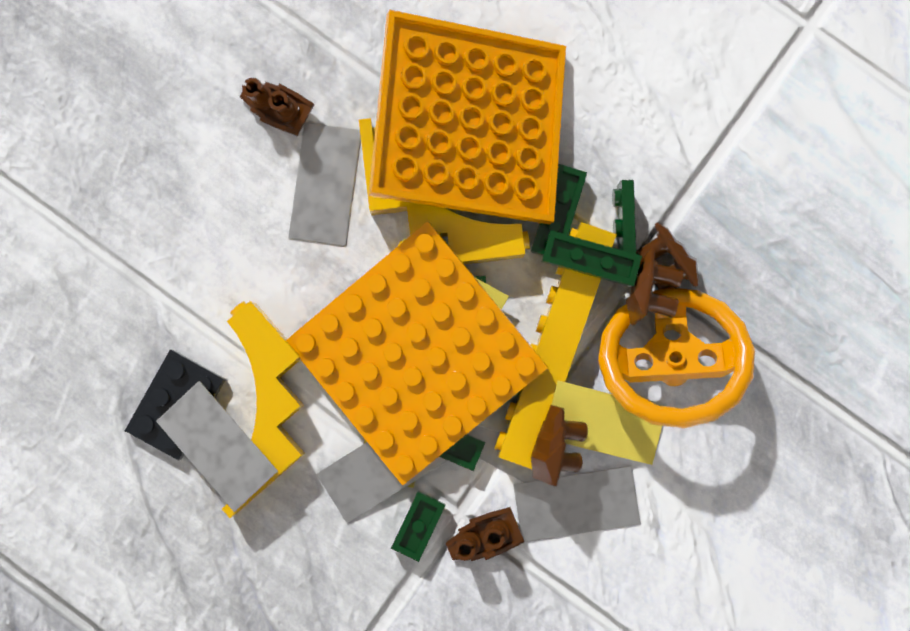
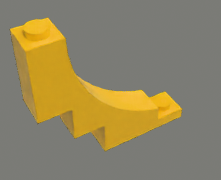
[359,118,530,265]
[222,301,305,518]

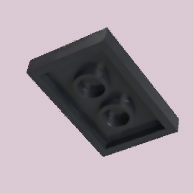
[124,349,226,461]

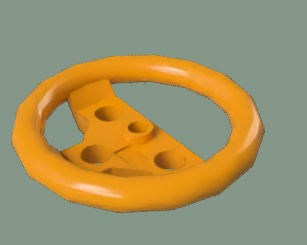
[598,287,755,429]

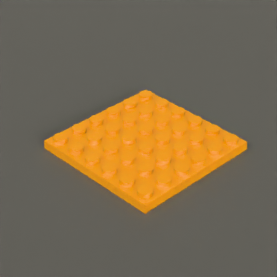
[369,10,566,224]
[286,221,548,486]

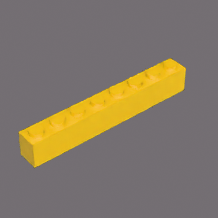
[494,222,617,469]

